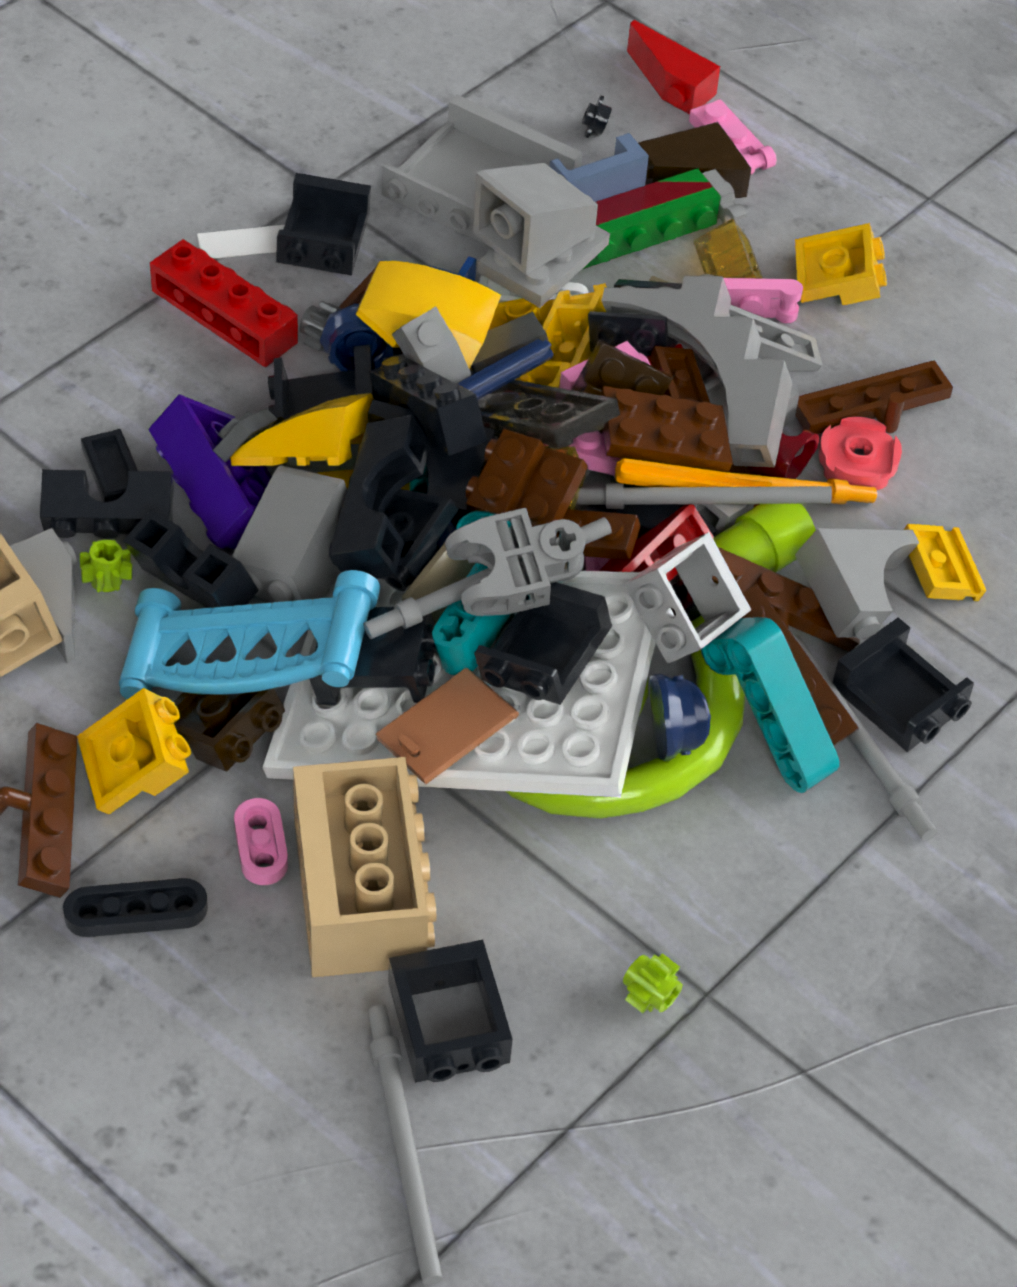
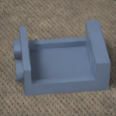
[549,133,649,202]

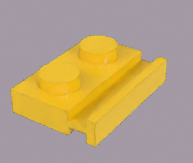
[903,524,987,601]

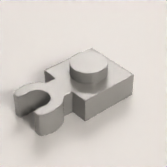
[702,169,747,236]

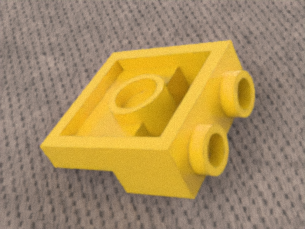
[795,223,887,305]
[77,688,191,814]

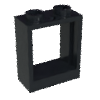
[388,939,513,1083]

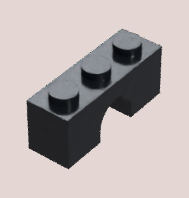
[40,469,174,538]
[123,509,259,608]

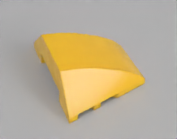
[355,261,501,369]
[470,283,607,397]
[230,393,374,466]

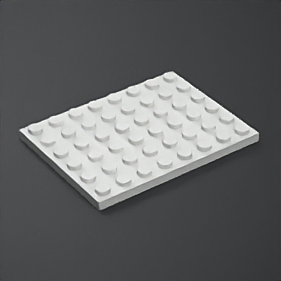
[263,571,667,797]

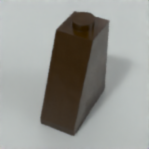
[638,122,752,198]

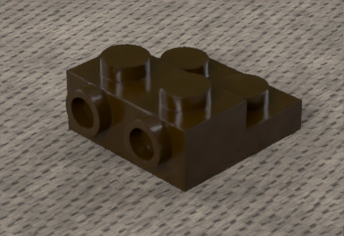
[559,339,673,434]
[173,688,285,772]

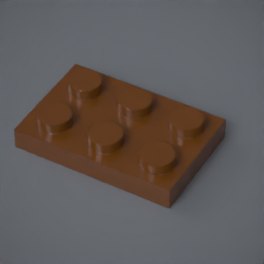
[599,386,733,472]

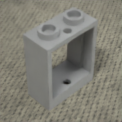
[624,532,751,664]

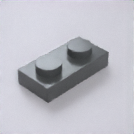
[213,408,278,462]

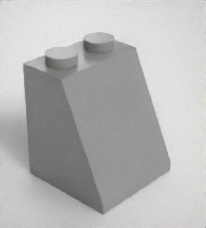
[473,163,598,275]
[232,465,347,602]

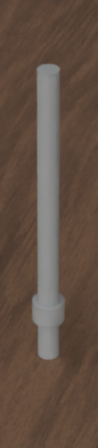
[572,483,832,509]
[363,517,612,639]
[794,635,937,841]
[368,1004,443,1285]

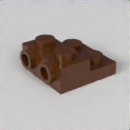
[466,429,588,527]

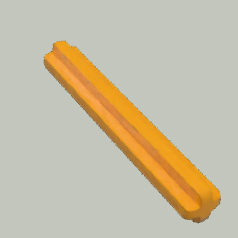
[615,458,772,487]

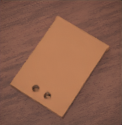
[375,668,519,785]

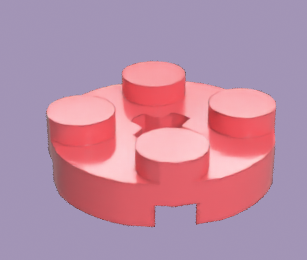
[818,417,902,490]

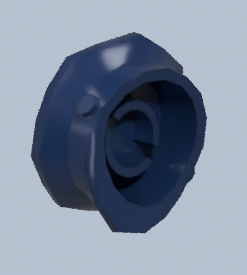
[320,303,394,372]
[650,674,711,761]

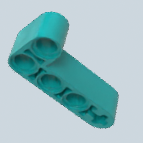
[432,511,511,676]
[701,617,840,793]

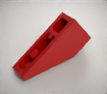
[627,20,721,115]
[599,504,714,582]

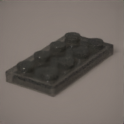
[478,380,620,449]

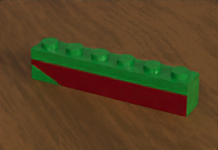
[583,168,721,269]

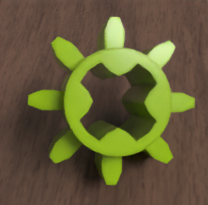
[80,540,132,592]
[623,953,683,1014]

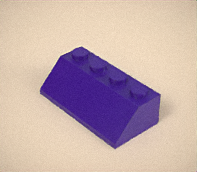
[148,394,272,550]

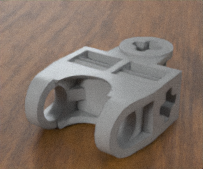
[445,508,586,616]

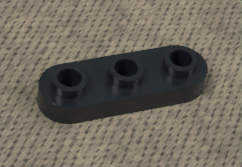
[63,878,208,937]

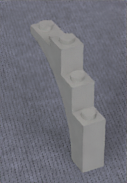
[601,274,792,467]

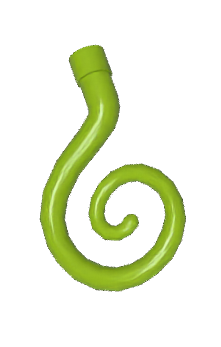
[505,504,816,819]

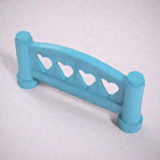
[119,570,380,699]

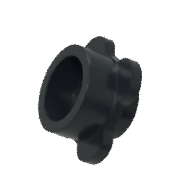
[582,95,612,138]

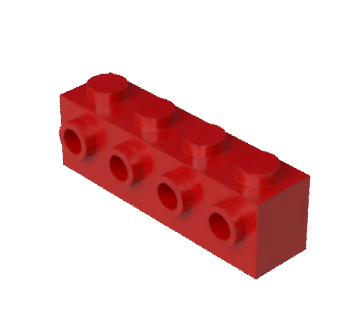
[150,239,298,368]

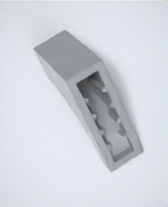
[795,528,919,639]

